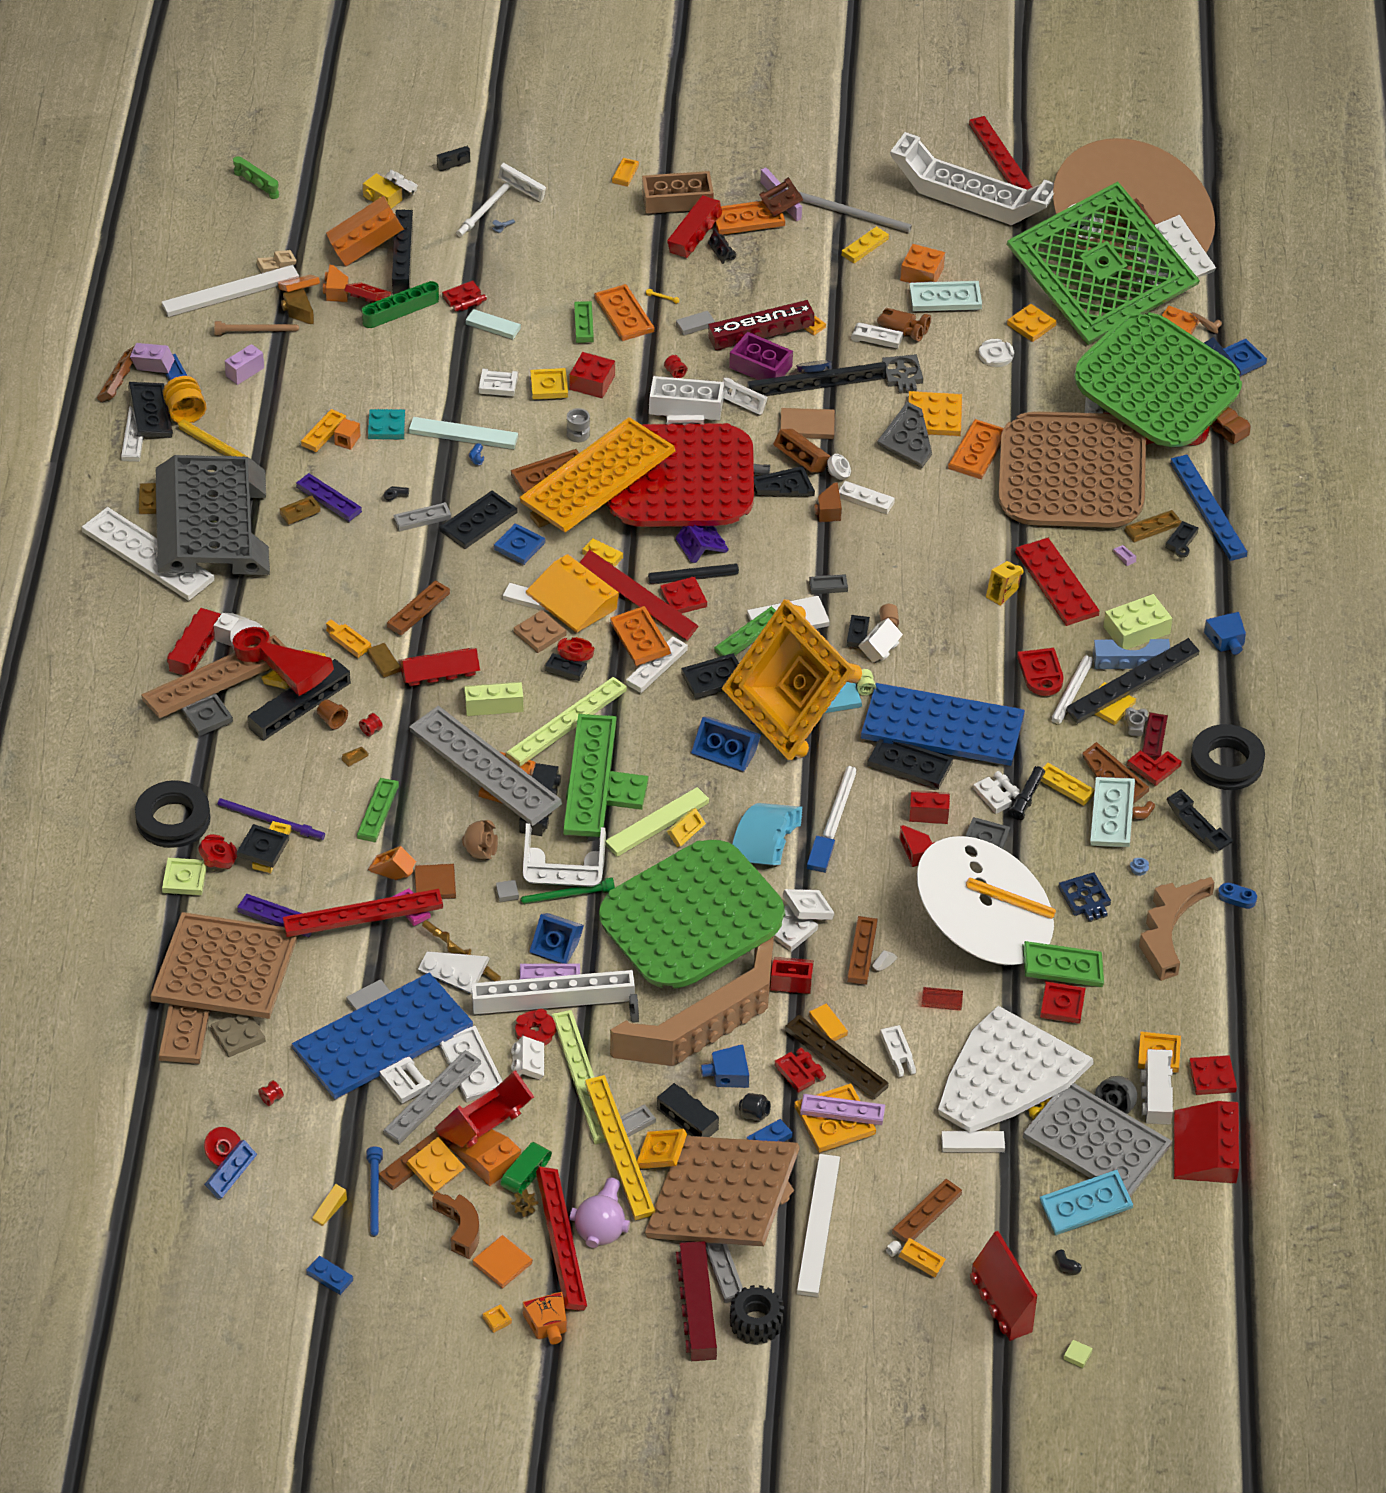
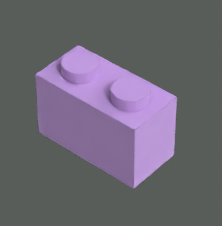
[130,343,175,373]
[225,344,264,385]

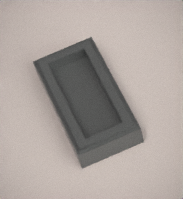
[809,574,848,595]

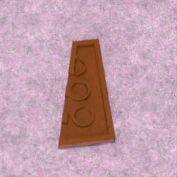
[1082,742,1149,804]

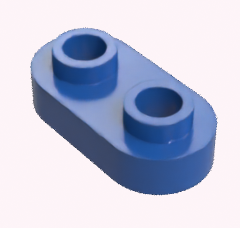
[1218,883,1257,909]

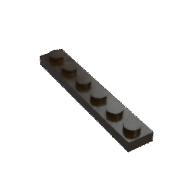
[785,1015,889,1099]

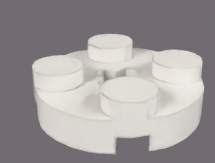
[384,170,418,195]

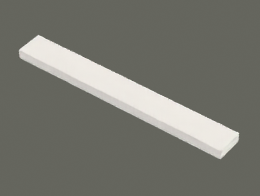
[162,265,299,317]
[797,1154,840,1297]

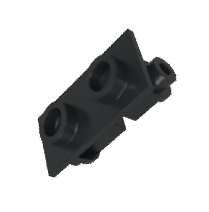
[708,229,736,264]

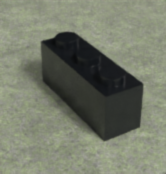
[657,1083,719,1137]

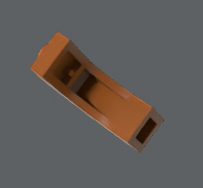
[432,1191,480,1259]

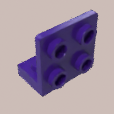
[676,525,729,563]

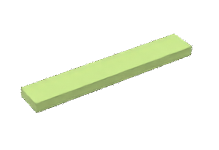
[605,787,709,857]

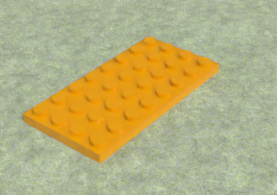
[519,417,675,532]

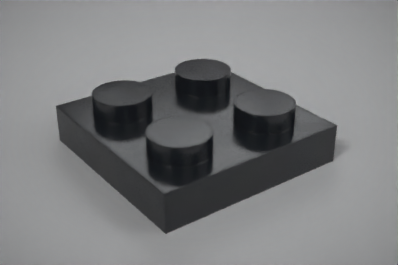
[237,824,289,868]

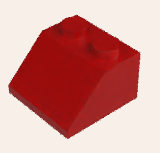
[909,790,950,824]

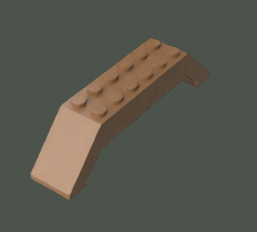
[610,937,774,1066]

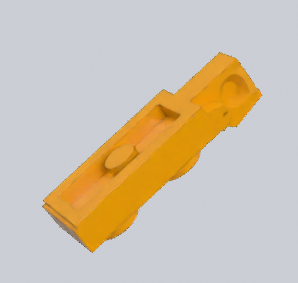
[326,619,371,658]

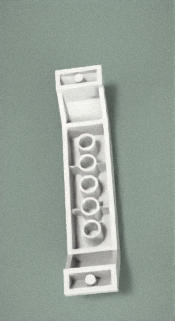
[890,132,1054,225]

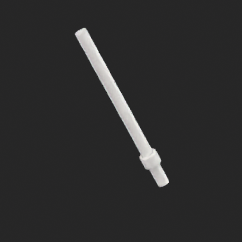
[456,182,511,237]

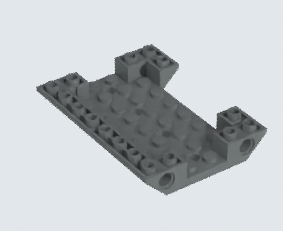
[155,455,270,575]

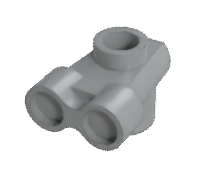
[1125,708,1148,736]

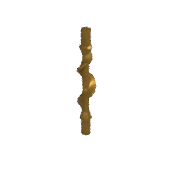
[422,920,501,982]

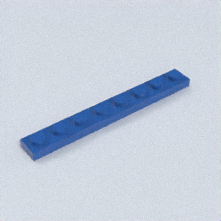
[1170,454,1248,561]

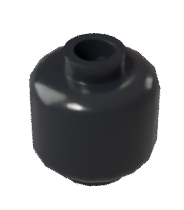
[739,1093,771,1121]

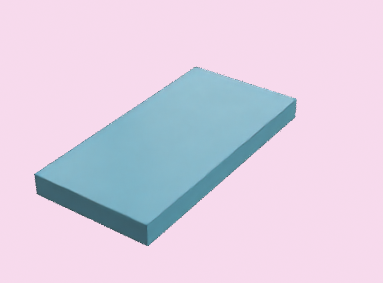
[1039,1170,1133,1236]

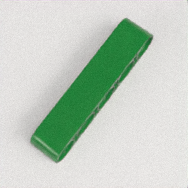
[362,281,439,328]

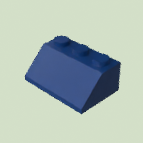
[691,717,761,771]

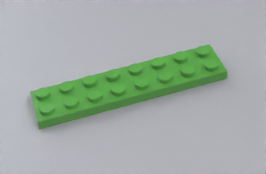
[564,714,616,837]

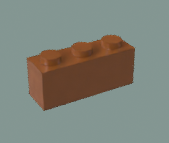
[773,429,831,472]

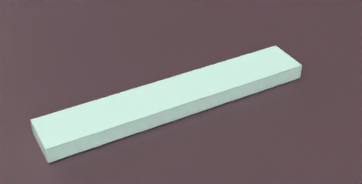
[409,417,518,449]

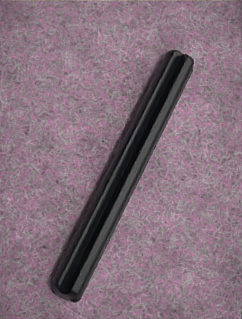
[648,563,739,584]

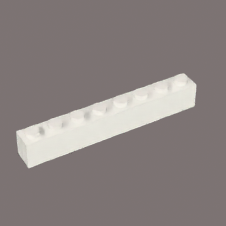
[471,970,635,1014]

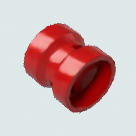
[664,355,688,378]

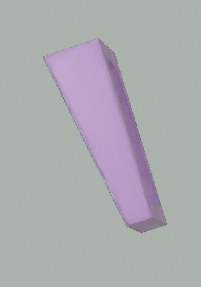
[1113,545,1136,566]

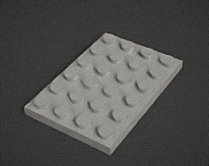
[1023,1083,1172,1197]

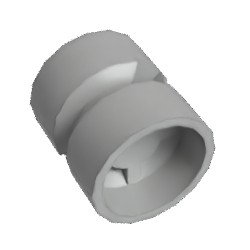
[567,408,590,442]

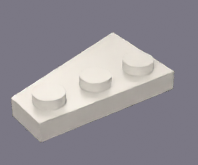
[418,952,490,994]

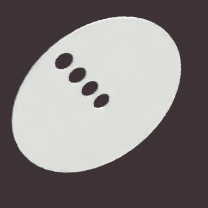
[917,836,1054,965]

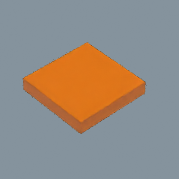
[278,274,320,292]
[472,1235,533,1289]

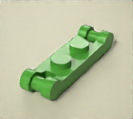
[233,156,279,199]

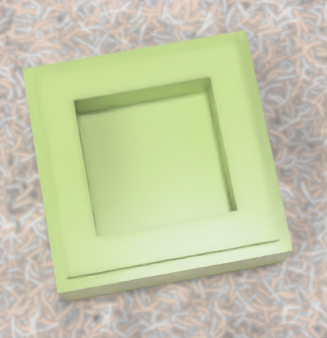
[1063,1340,1093,1368]

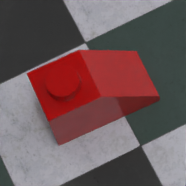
[899,825,935,867]

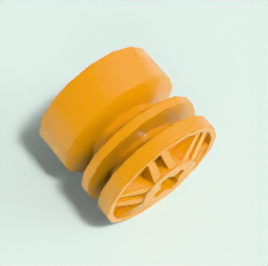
[163,376,207,423]

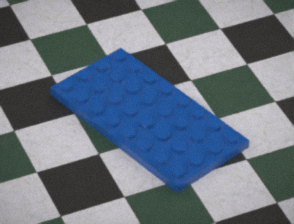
[861,683,1025,766]
[292,972,473,1099]

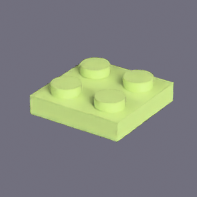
[162,858,207,895]

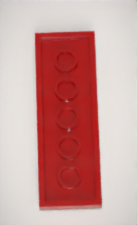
[1015,537,1100,626]

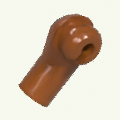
[1132,801,1155,820]

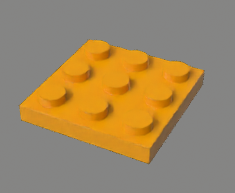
[908,391,962,436]
[794,1084,876,1153]

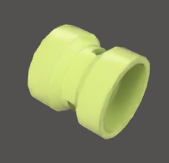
[856,669,876,696]

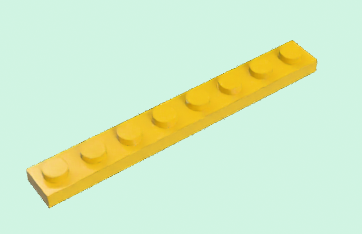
[585,1075,655,1220]

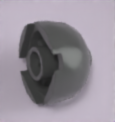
[1095,1076,1137,1114]

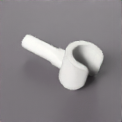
[886,1241,902,1257]

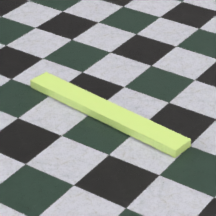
[506,677,627,767]
[552,1010,606,1144]

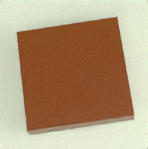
[415,864,456,899]

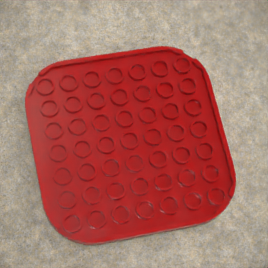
[608,423,754,527]

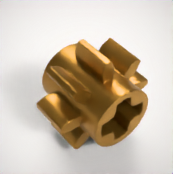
[511,1189,539,1217]

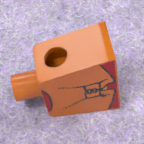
[523,1292,567,1344]

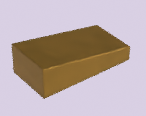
[342,746,369,767]

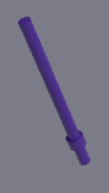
[217,798,325,840]

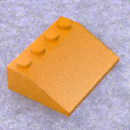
[526,554,619,633]

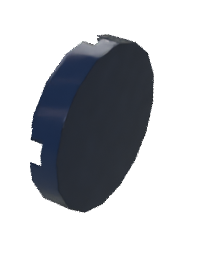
[796,360,832,373]

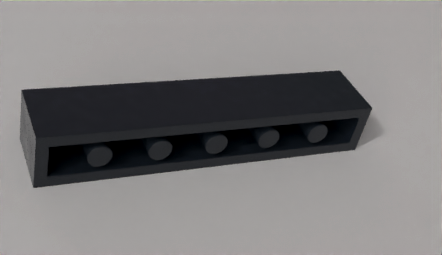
[392,209,413,295]
[248,659,351,741]

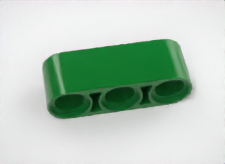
[500,1142,552,1194]

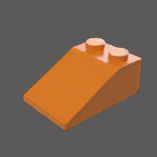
[450,1129,521,1187]

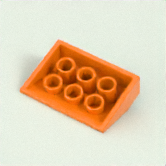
[326,196,404,266]

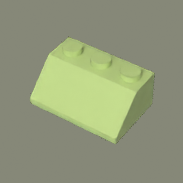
[464,682,524,716]

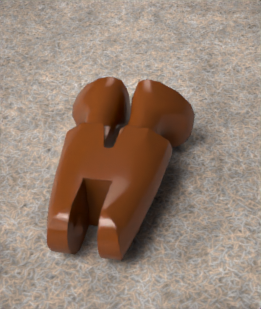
[877,308,931,342]

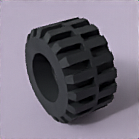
[730,1285,784,1344]

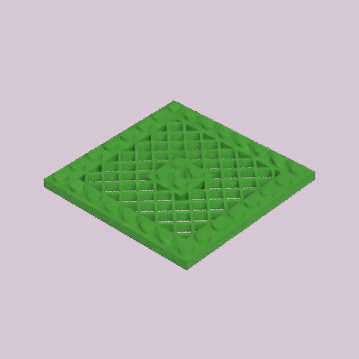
[1006,181,1200,345]

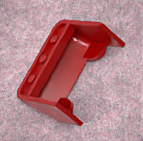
[434,1070,534,1149]

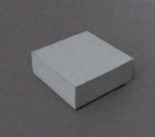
[496,880,519,902]

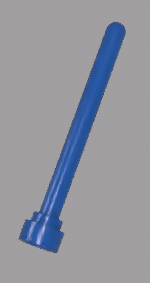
[366,1146,383,1236]

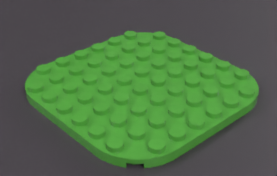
[1074,312,1242,447]
[599,840,785,988]

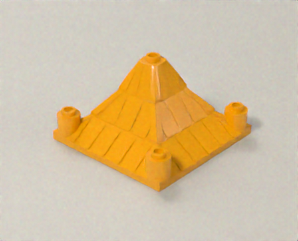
[722,599,862,760]

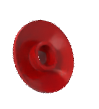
[204,1127,241,1167]

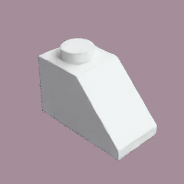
[214,613,249,646]

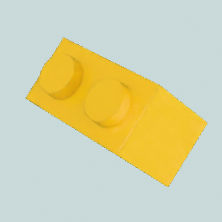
[363,173,402,209]

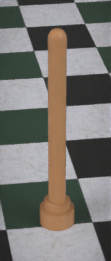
[215,321,299,335]

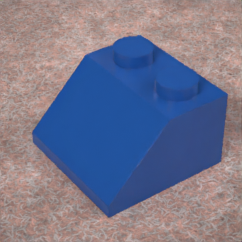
[530,913,584,964]

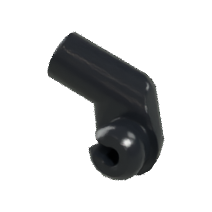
[1055,1249,1082,1274]

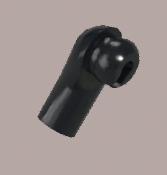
[383,486,409,501]

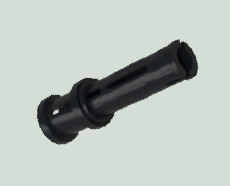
[1008,766,1045,820]

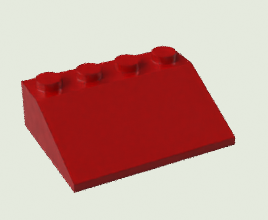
[1174,1101,1239,1184]
[970,1231,1037,1341]

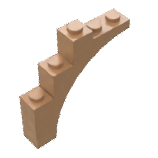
[1139,877,1215,981]

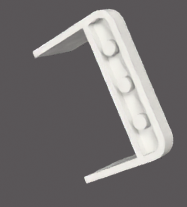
[523,823,606,887]

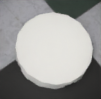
[978,339,1014,367]

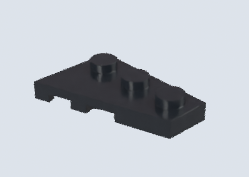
[754,466,815,496]

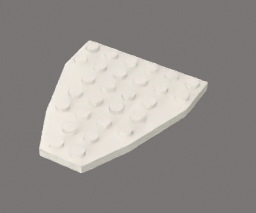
[938,1006,1093,1133]

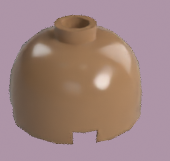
[462,820,498,859]

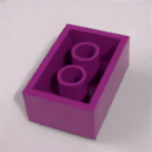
[729,332,793,380]

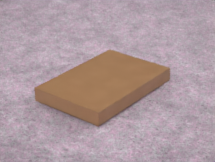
[781,408,835,439]

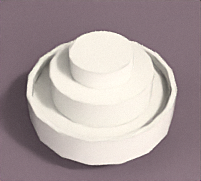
[828,454,851,480]

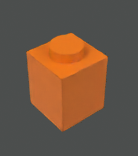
[334,418,361,450]

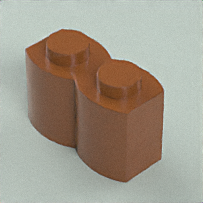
[1210,407,1251,444]

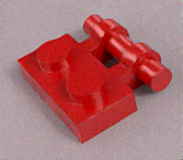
[442,281,487,312]
[774,1048,826,1093]

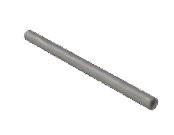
[786,188,912,233]

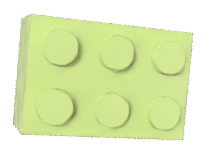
[1103,594,1173,650]

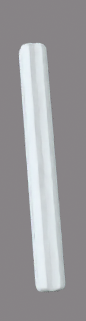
[1051,655,1093,724]
[823,766,856,839]

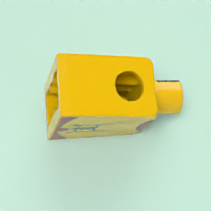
[986,561,1024,606]

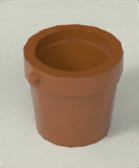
[317,699,348,730]

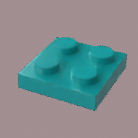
[368,409,405,440]

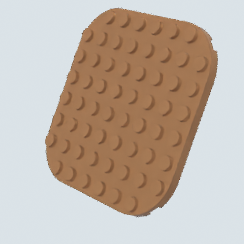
[999,411,1146,527]

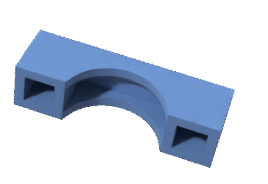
[1093,639,1170,669]

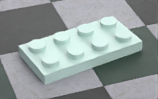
[909,281,982,311]
[1090,777,1135,847]

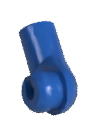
[469,443,484,465]

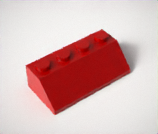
[398,647,480,686]

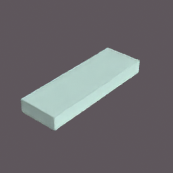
[466,309,521,339]

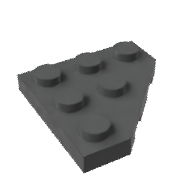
[877,402,932,468]

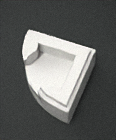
[873,950,898,970]

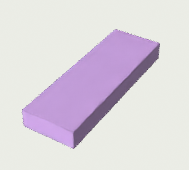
[520,964,580,979]

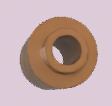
[879,603,899,627]

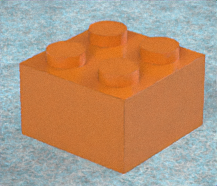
[900,244,945,283]

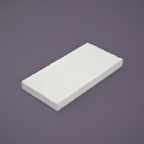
[747,596,830,629]
[439,1026,502,1102]

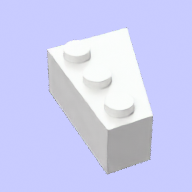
[1140,1049,1173,1124]

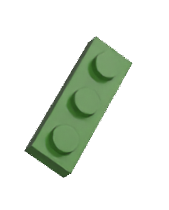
[574,301,594,343]

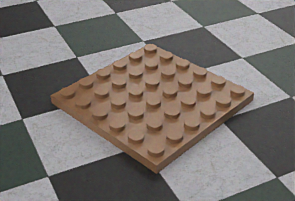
[151,912,298,1019]
[645,1136,800,1247]

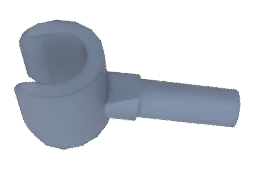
[492,219,515,233]

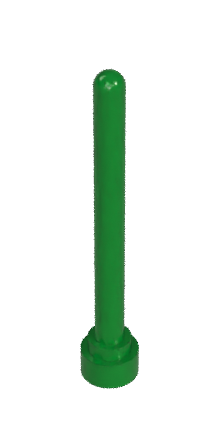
[521,877,615,904]

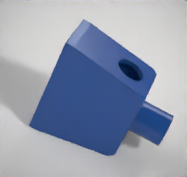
[1204,612,1246,655]
[701,1044,749,1088]

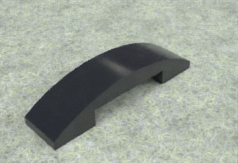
[1167,789,1233,851]

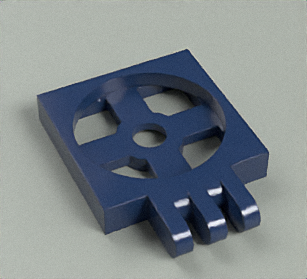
[1058,872,1111,922]

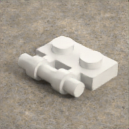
[973,771,1020,814]

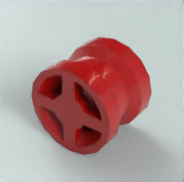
[359,713,383,737]
[258,1080,284,1106]

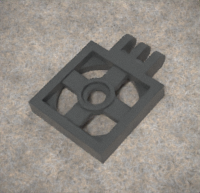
[882,354,923,393]

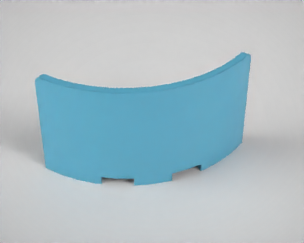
[732,803,802,865]

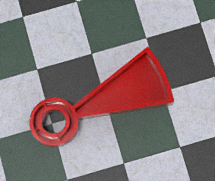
[232,627,334,696]

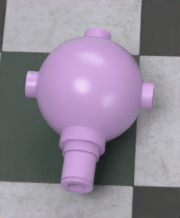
[570,1178,630,1248]

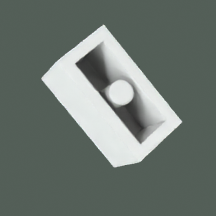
[859,618,903,662]

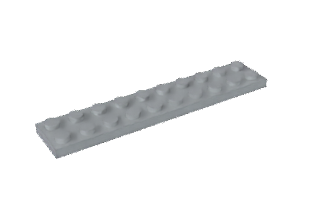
[409,706,562,826]

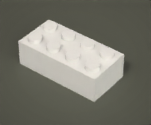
[649,376,724,420]

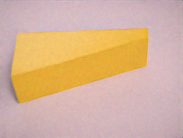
[312,1184,347,1226]

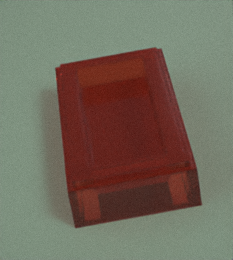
[921,987,963,1011]

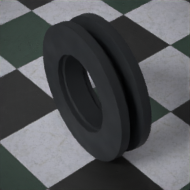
[1190,724,1265,790]
[135,780,211,848]

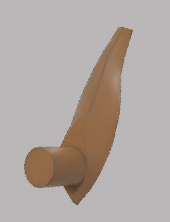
[1191,312,1222,334]

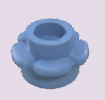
[1130,858,1149,876]

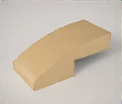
[256,250,297,273]

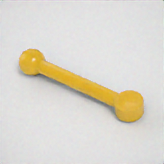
[646,289,680,304]

